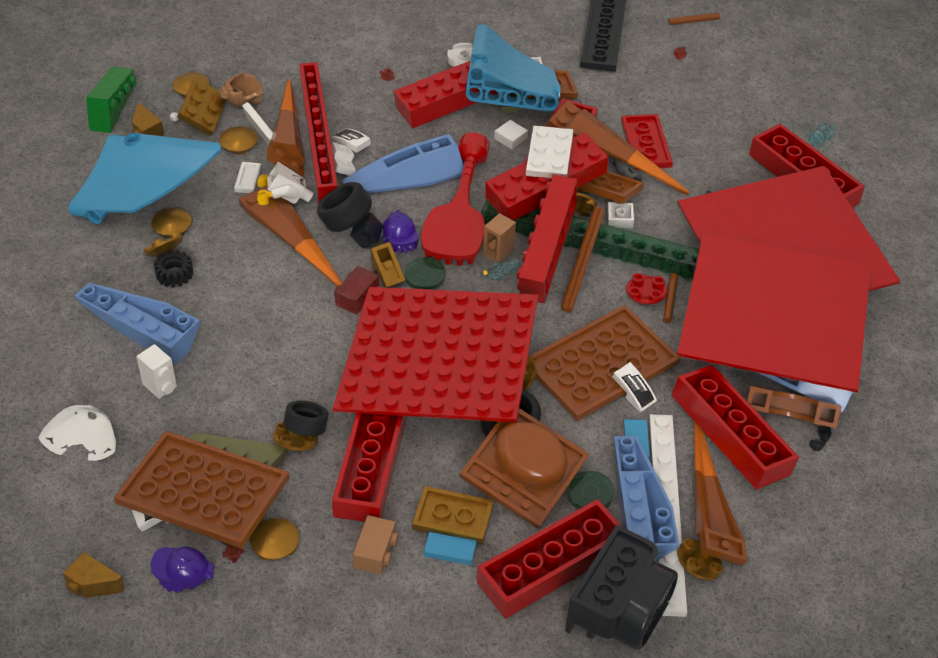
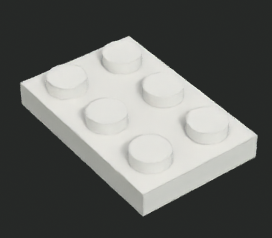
[526,126,573,178]

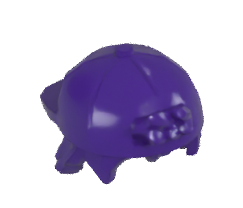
[382,210,419,253]
[150,546,215,592]

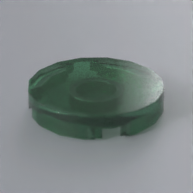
[405,257,446,290]
[567,471,614,509]

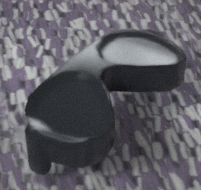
[809,427,832,451]

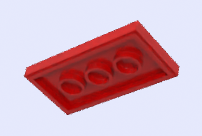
[621,114,673,170]

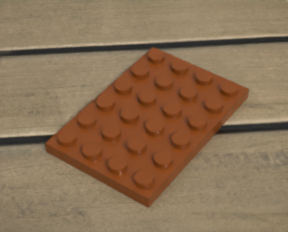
[530,305,681,421]
[114,430,290,549]

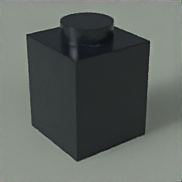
[350,212,383,248]

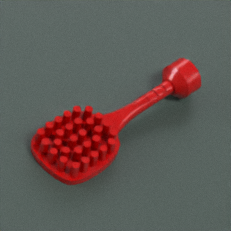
[421,132,490,266]

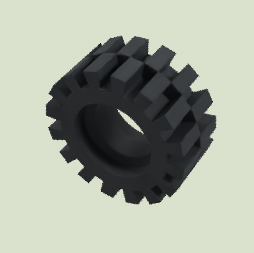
[154,250,194,288]

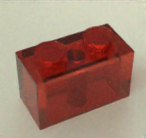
[334,266,380,315]

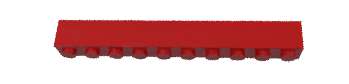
[299,62,337,205]

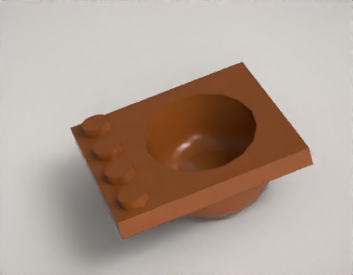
[459,408,589,529]

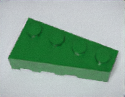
[86,66,136,133]

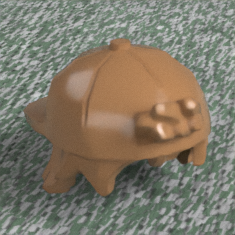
[219,72,264,107]

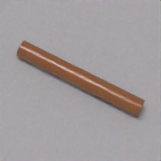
[668,12,720,25]
[663,273,678,323]

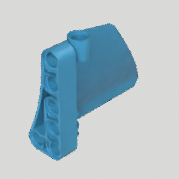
[466,24,561,111]
[69,133,222,224]

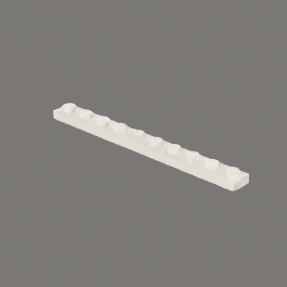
[649,414,687,617]

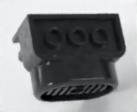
[565,525,678,650]

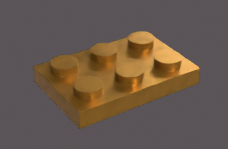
[177,77,227,135]
[412,486,494,545]

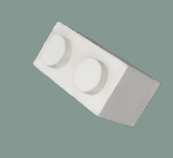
[136,344,177,399]

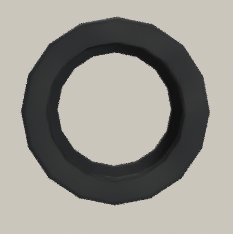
[283,400,329,436]

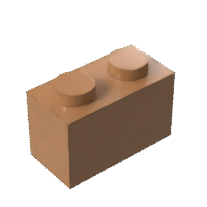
[483,213,516,264]
[353,515,399,574]

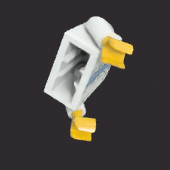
[257,162,313,205]

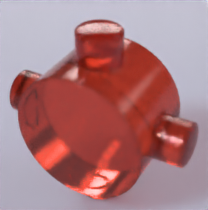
[674,46,687,60]
[380,68,395,81]
[222,545,244,563]

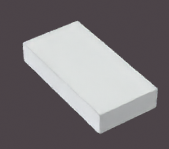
[234,162,262,193]

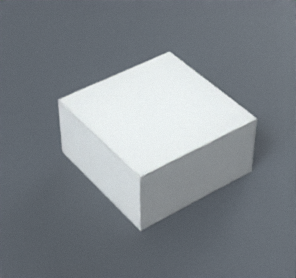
[494,120,528,149]
[607,202,634,228]

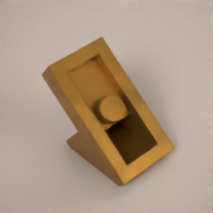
[370,242,405,288]

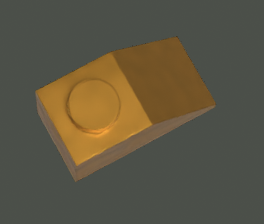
[132,103,164,136]
[63,552,125,598]

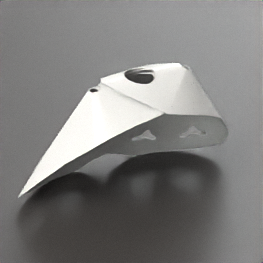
[38,405,116,461]

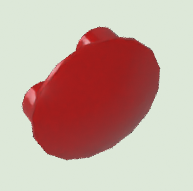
[626,273,667,304]

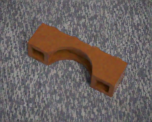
[746,384,842,429]

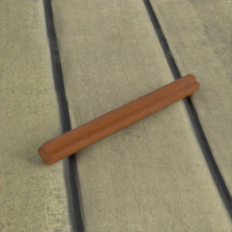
[561,206,604,313]

